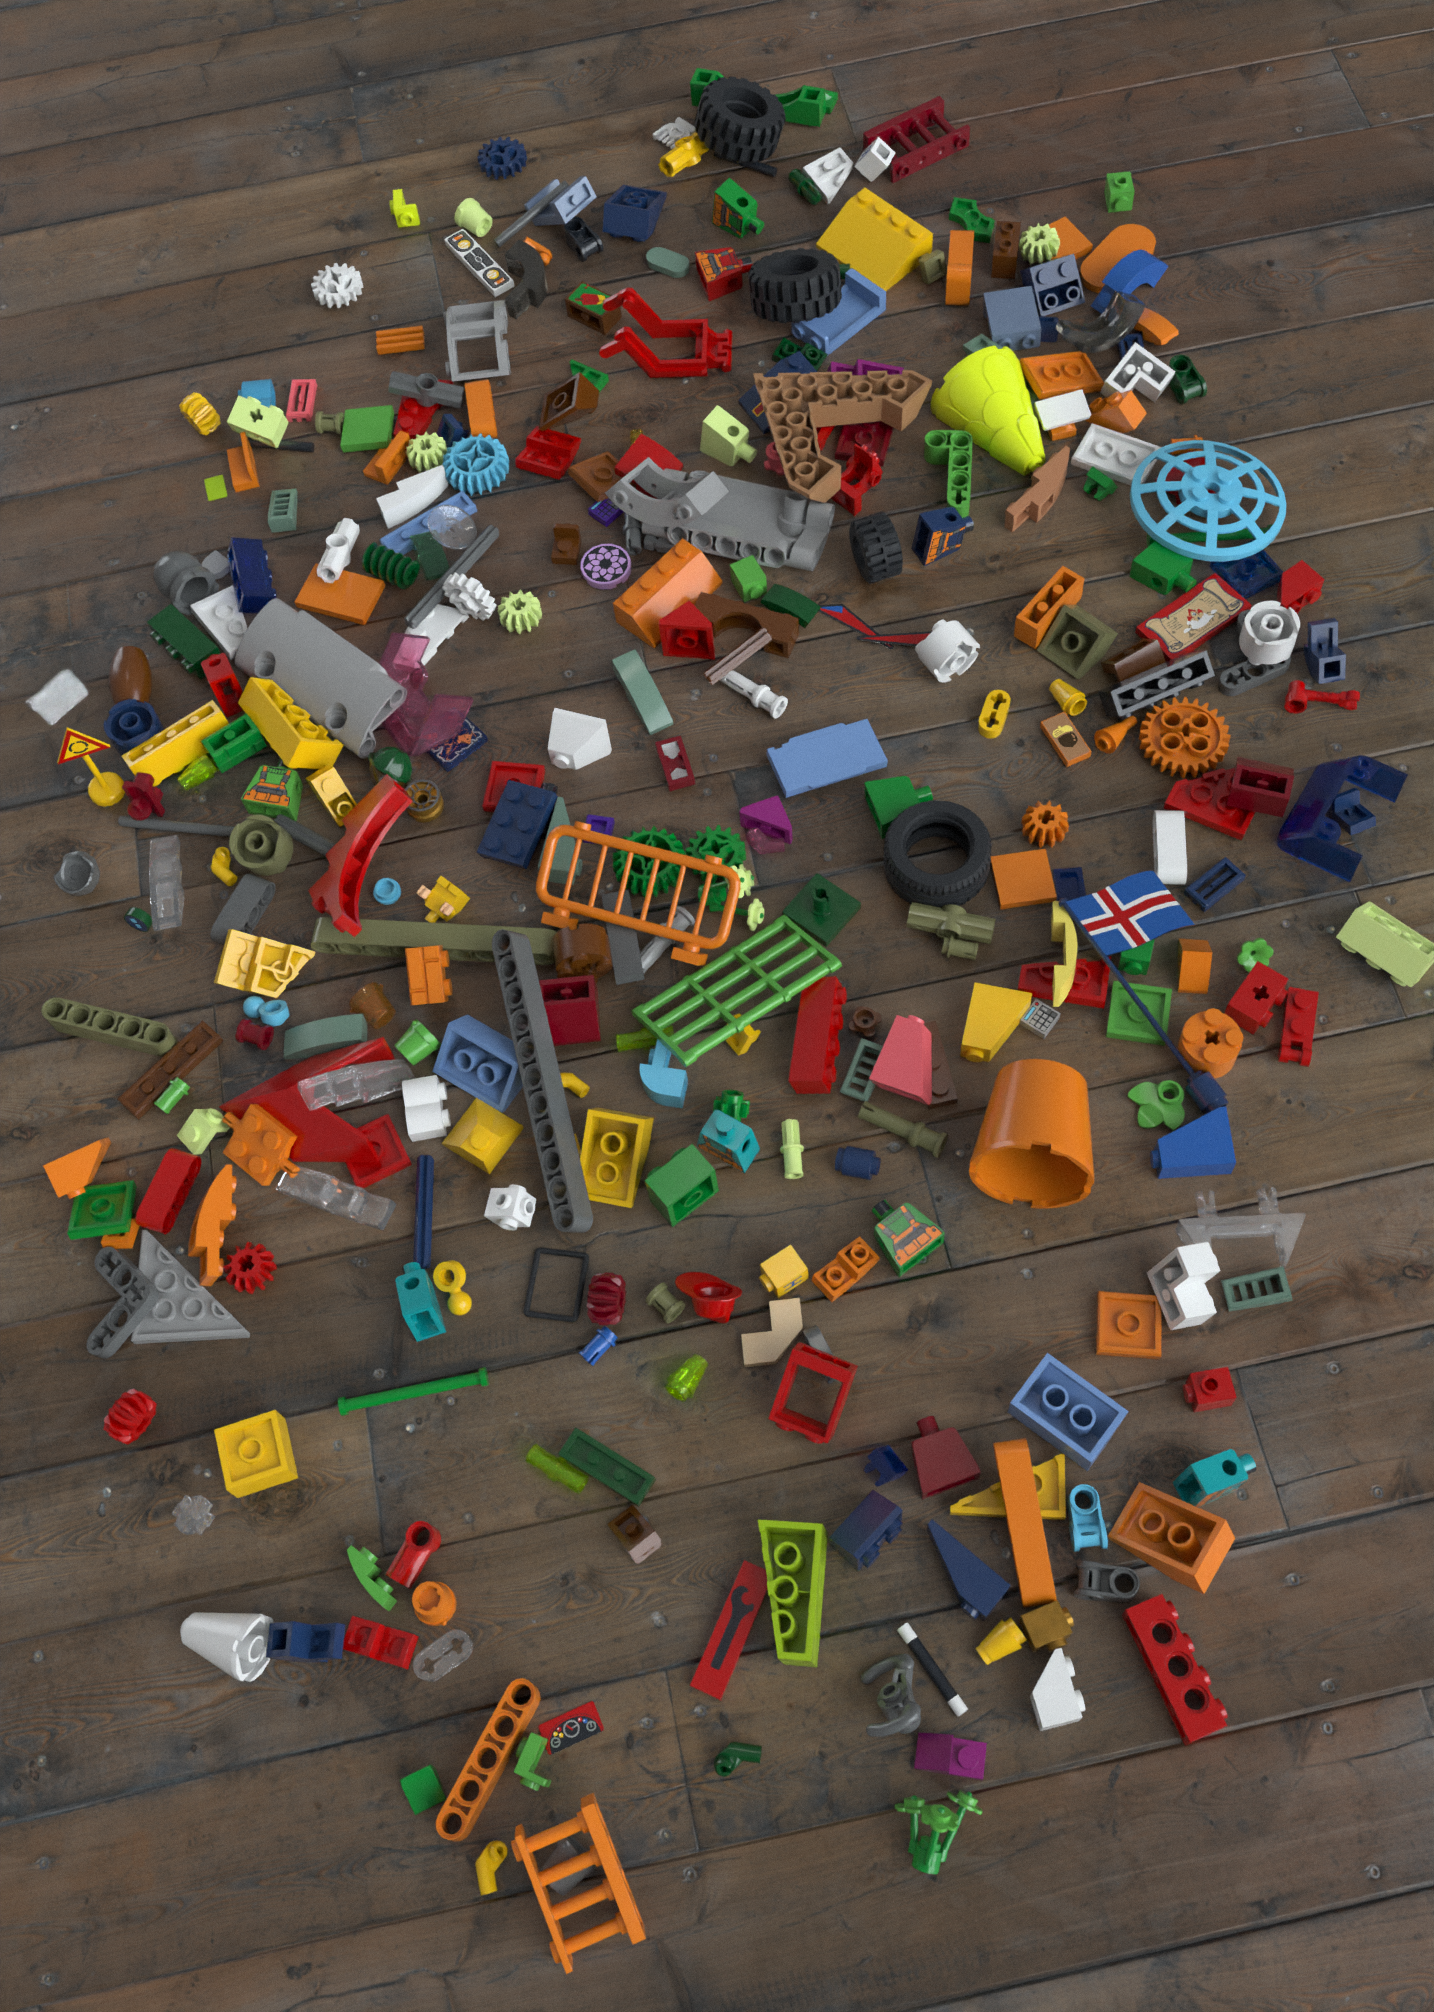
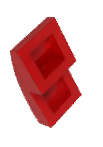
[343,1616,419,1670]

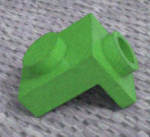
[514,1732,552,1791]

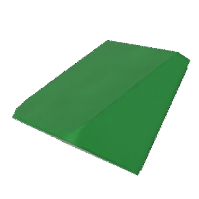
[399,1765,447,1815]

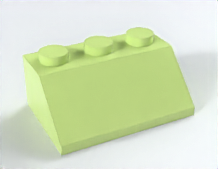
[1336,901,1434,987]

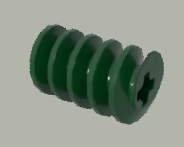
[362,542,420,589]

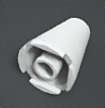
[180,1612,274,1682]

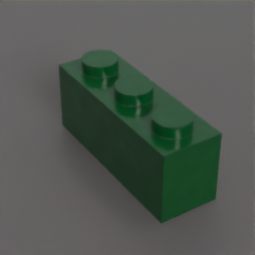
[147,604,221,680]

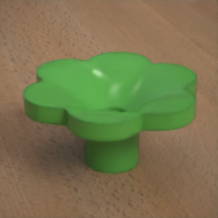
[1237,938,1273,972]

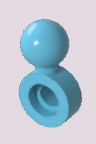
[243,996,290,1026]

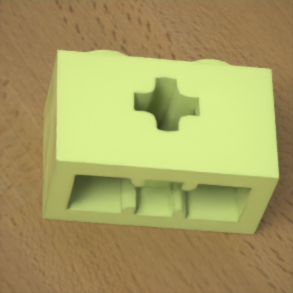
[227,395,289,448]

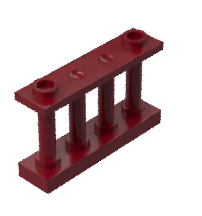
[863,96,970,183]

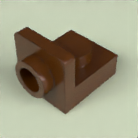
[551,523,582,565]

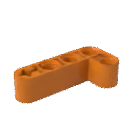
[945,230,974,306]

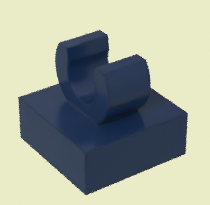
[437,414,469,448]

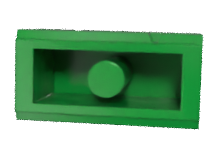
[201,713,267,773]

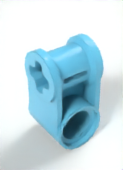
[1066,1484,1108,1552]

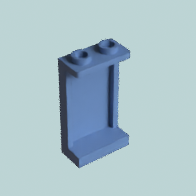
[791,268,886,356]

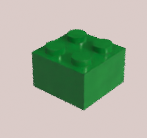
[644,1144,719,1227]

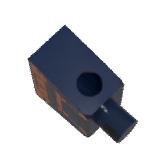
[911,507,974,566]

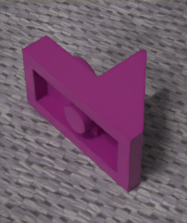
[914,1732,987,1780]

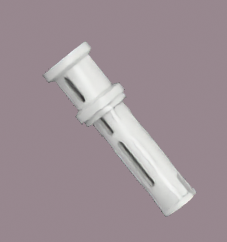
[719,670,788,719]

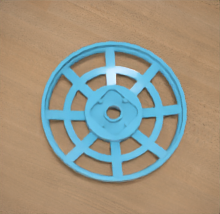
[1130,440,1287,562]

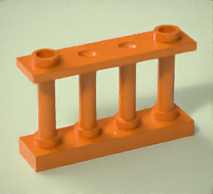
[511,1793,646,1974]

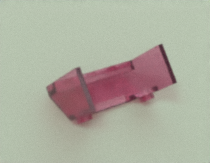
[379,632,474,757]

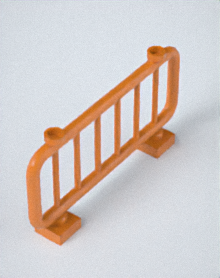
[536,821,741,966]

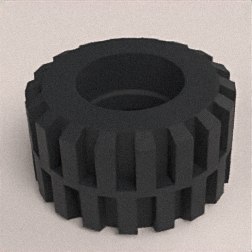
[849,511,903,584]

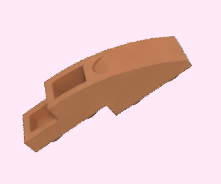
[1005,446,1070,532]

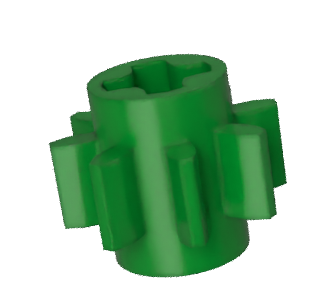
[713,1090,750,1122]

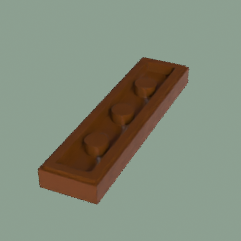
[117,1020,224,1120]

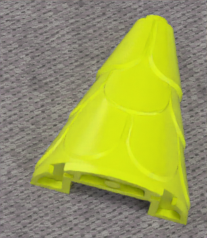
[930,346,1046,476]

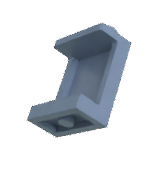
[524,176,597,226]
[983,286,1041,351]

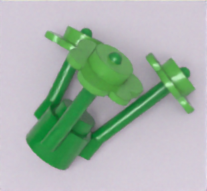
[895,1790,983,1874]

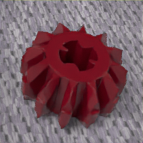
[586,1272,627,1326]

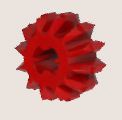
[223,1241,277,1295]
[104,1388,157,1445]

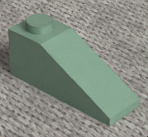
[538,797,582,885]

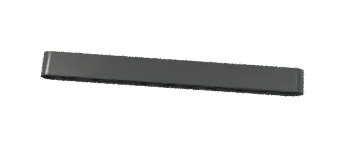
[492,929,593,1233]

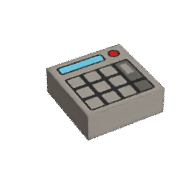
[1020,999,1061,1039]

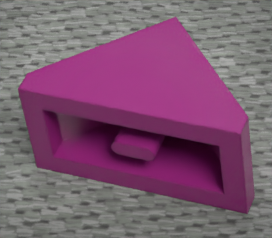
[739,795,793,844]

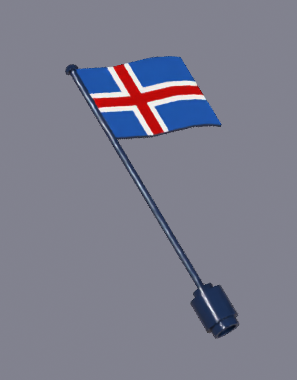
[1058,870,1229,1114]

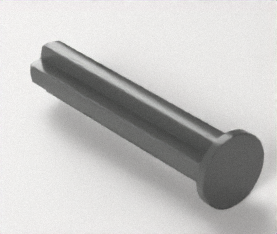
[274,814,336,856]

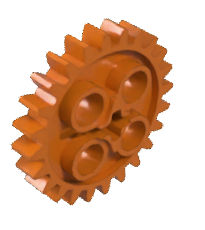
[1139,697,1231,778]

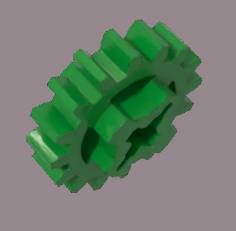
[686,825,746,883]

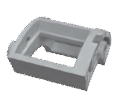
[443,300,511,381]
[605,457,729,527]

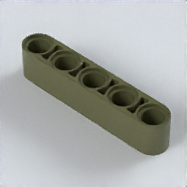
[41,997,178,1057]

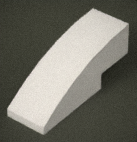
[376,465,449,529]

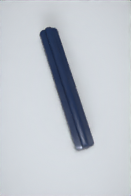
[413,1155,434,1269]

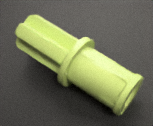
[780,1119,804,1179]

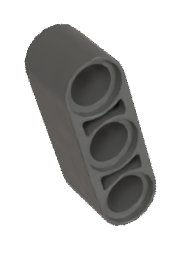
[210,873,276,945]

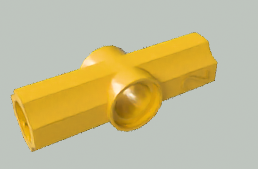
[658,132,709,177]

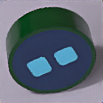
[124,907,153,932]

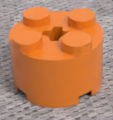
[1178,1008,1244,1078]

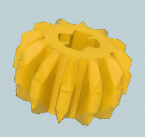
[179,392,221,436]

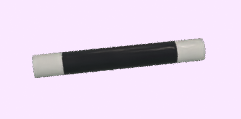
[897,1622,968,1717]

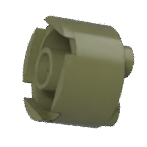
[229,815,293,876]

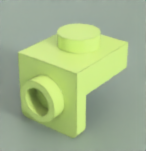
[177,1108,230,1155]

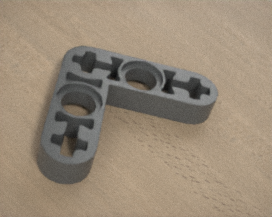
[1218,610,1291,697]
[87,1247,159,1359]

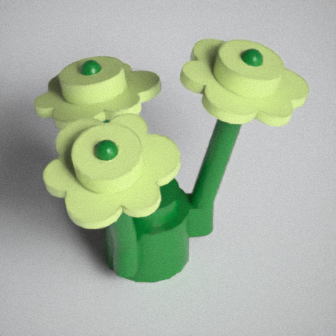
[698,864,764,931]

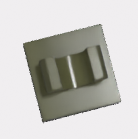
[919,249,947,285]

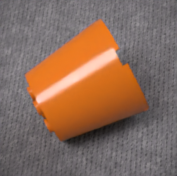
[969,1059,1095,1209]

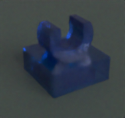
[864,1445,908,1487]

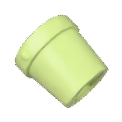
[454,198,493,237]

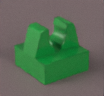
[1083,466,1118,501]

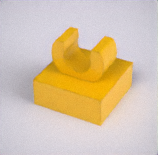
[725,1013,761,1056]

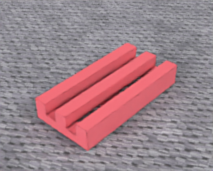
[286,379,317,422]

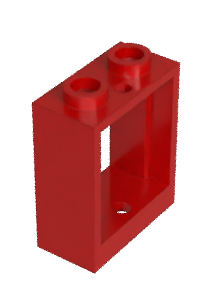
[768,1342,858,1444]

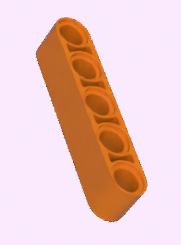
[993,1438,1057,1608]
[436,1678,540,1842]

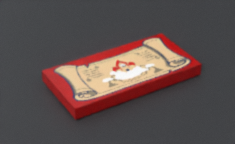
[1135,573,1252,662]

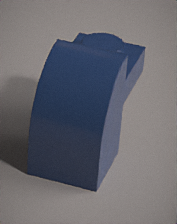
[1304,618,1346,684]
[266,1621,345,1663]

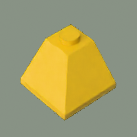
[442,1098,524,1174]

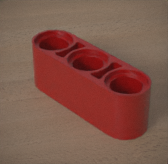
[136,1148,202,1234]

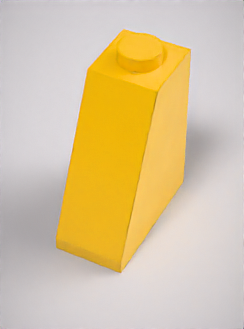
[960,982,1032,1062]

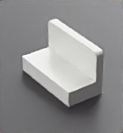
[1033,389,1091,431]

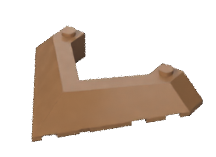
[753,370,932,503]

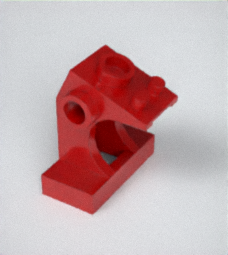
[830,444,883,516]

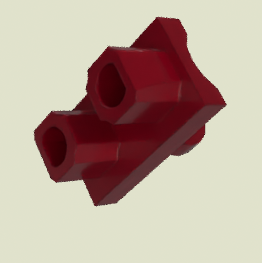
[122,772,165,821]

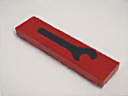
[690,1560,768,1701]

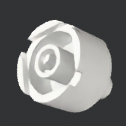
[1239,601,1300,665]
[915,619,980,682]

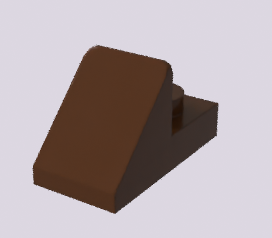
[607,1504,662,1564]

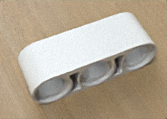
[1153,810,1187,884]

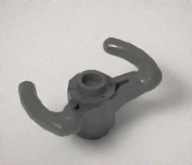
[861,1653,921,1737]

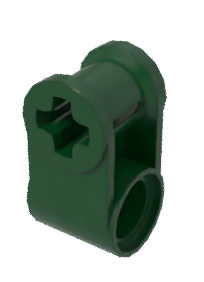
[1168,354,1207,405]

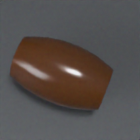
[109,646,152,705]

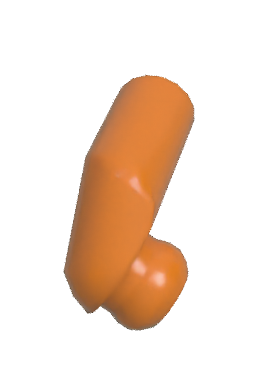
[521,237,552,266]

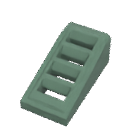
[268,489,298,533]
[840,1038,883,1102]
[1221,1266,1293,1312]

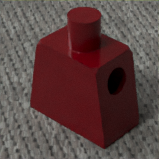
[911,1416,981,1500]

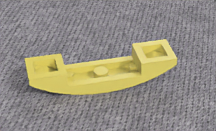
[1051,901,1077,1007]

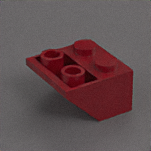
[1226,757,1294,818]
[539,975,601,1046]

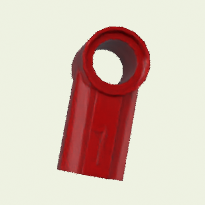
[385,1521,441,1589]

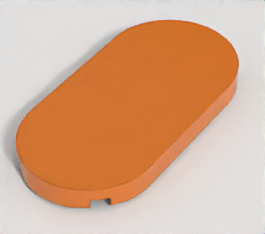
[1080,224,1156,293]

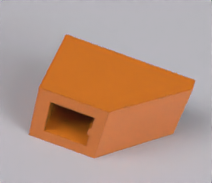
[1085,390,1147,433]

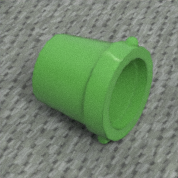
[394,1019,441,1066]

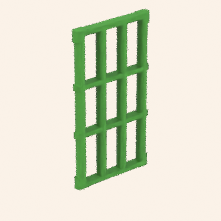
[631,914,842,1067]

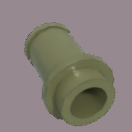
[941,935,979,961]

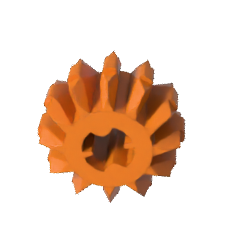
[1021,800,1069,849]

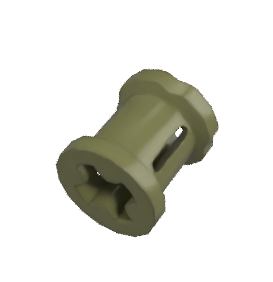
[315,411,344,434]
[645,1282,686,1324]

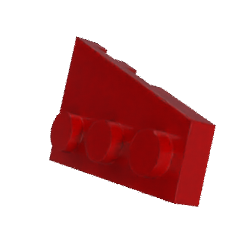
[394,380,453,440]
[1018,956,1112,1009]

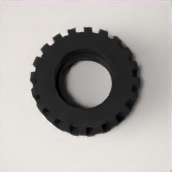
[694,77,785,163]
[748,248,842,323]

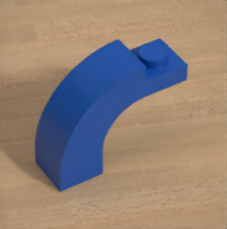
[1091,250,1168,321]

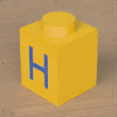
[759,1245,809,1298]

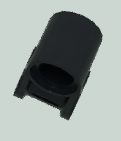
[564,216,604,262]

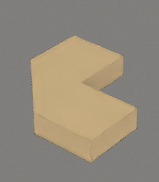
[741,1298,803,1367]

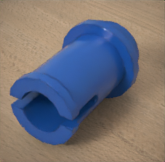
[579,1326,618,1366]

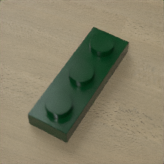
[558,1427,656,1507]

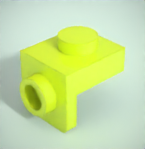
[389,189,420,228]

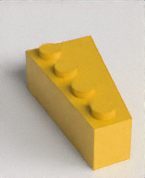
[238,677,344,770]

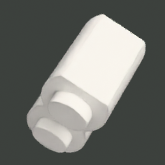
[402,1075,451,1142]

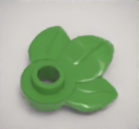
[1127,1080,1185,1131]

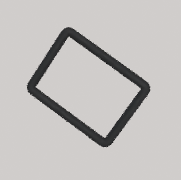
[524,1247,589,1322]

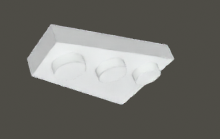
[392,604,469,673]

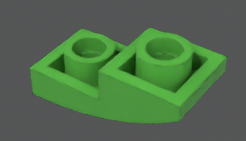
[347,1545,397,1611]

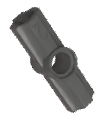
[389,371,465,408]

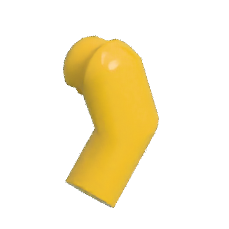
[211,847,238,887]
[560,1073,590,1098]
[475,1841,508,1895]

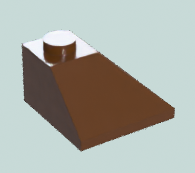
[539,372,599,431]

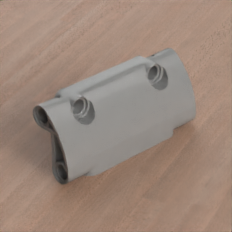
[642,468,835,572]
[235,598,407,759]

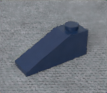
[927,1519,1011,1621]

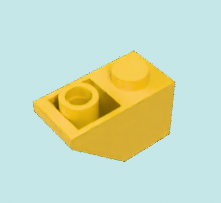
[305,764,357,827]

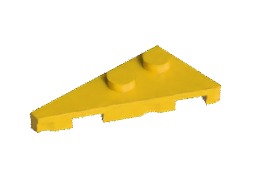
[950,1454,1066,1520]

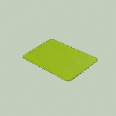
[204,475,227,501]

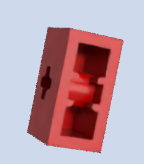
[1224,961,1289,1035]

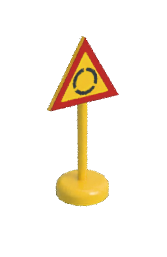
[57,727,125,807]

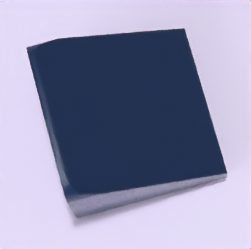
[1038,316,1059,342]

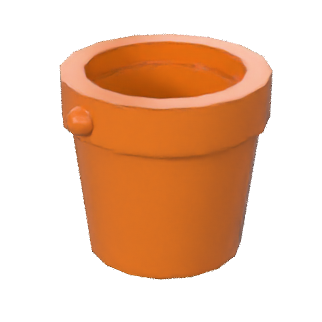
[412,1581,457,1626]

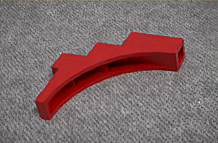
[308,774,413,937]

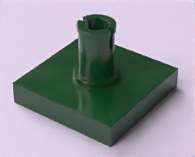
[782,873,861,947]

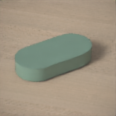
[646,247,690,278]

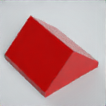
[659,601,715,660]

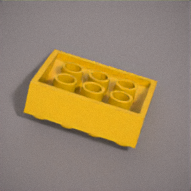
[816,188,933,291]

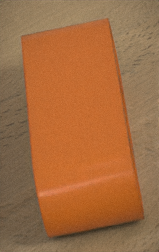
[465,379,498,439]

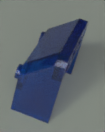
[1277,755,1408,882]

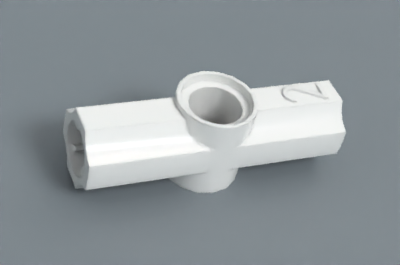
[317,518,360,583]

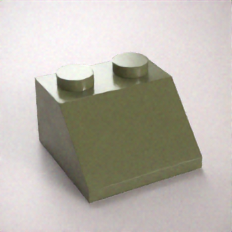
[1037,604,1118,679]

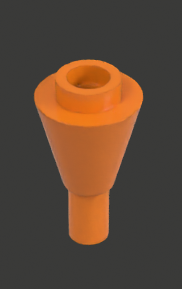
[1094,715,1137,754]

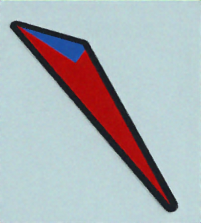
[819,604,894,649]
[857,631,933,646]

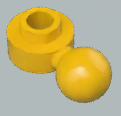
[433,1260,472,1316]

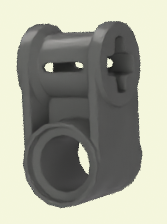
[1073,1561,1140,1603]

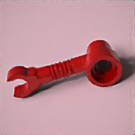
[1284,680,1360,714]

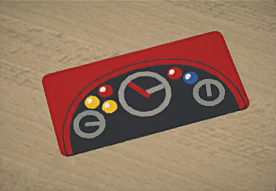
[538,1701,604,1755]

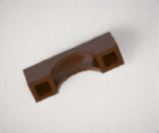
[694,592,799,658]

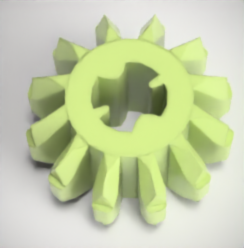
[1019,223,1060,265]
[406,432,447,473]
[498,589,542,635]

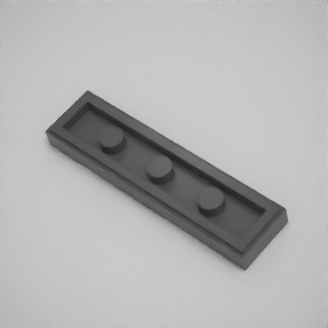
[601,889,645,985]

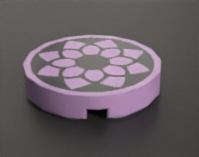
[581,544,631,590]

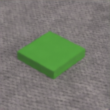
[340,405,394,453]
[1106,981,1172,1046]

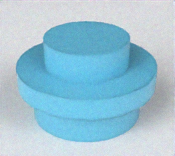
[373,878,401,905]

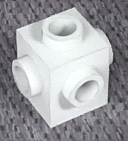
[484,1185,537,1231]

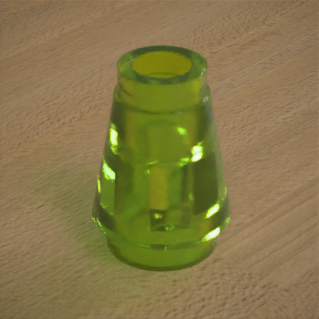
[177,754,219,791]
[665,1354,708,1402]

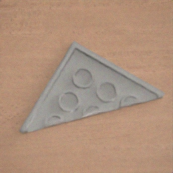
[131,1230,250,1344]

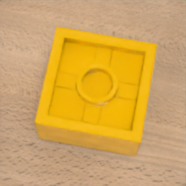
[214,1410,298,1498]

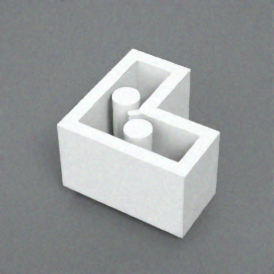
[1100,342,1175,403]
[1147,1242,1221,1330]

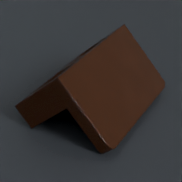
[1101,638,1166,683]

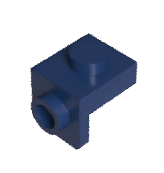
[1331,788,1376,835]

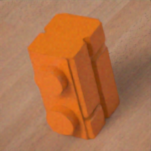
[405,945,452,1005]

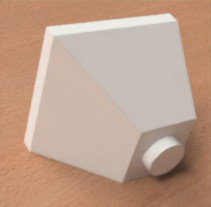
[548,708,612,770]

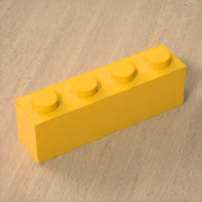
[122,700,229,787]

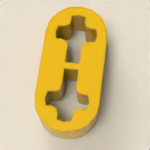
[978,690,1011,739]

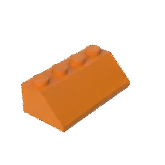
[613,538,723,648]

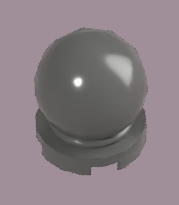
[153,550,219,615]

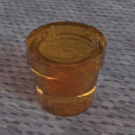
[349,982,396,1029]

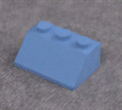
[432,1014,523,1113]
[1008,1353,1128,1471]

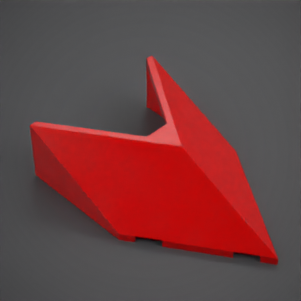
[219,1037,396,1162]

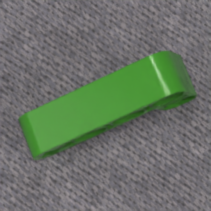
[924,430,973,518]

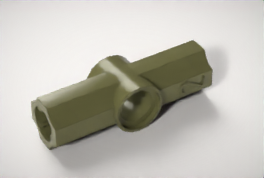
[907,902,996,944]

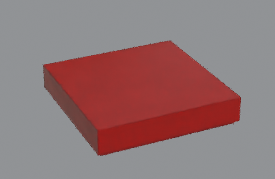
[482,761,546,812]
[345,1114,412,1191]

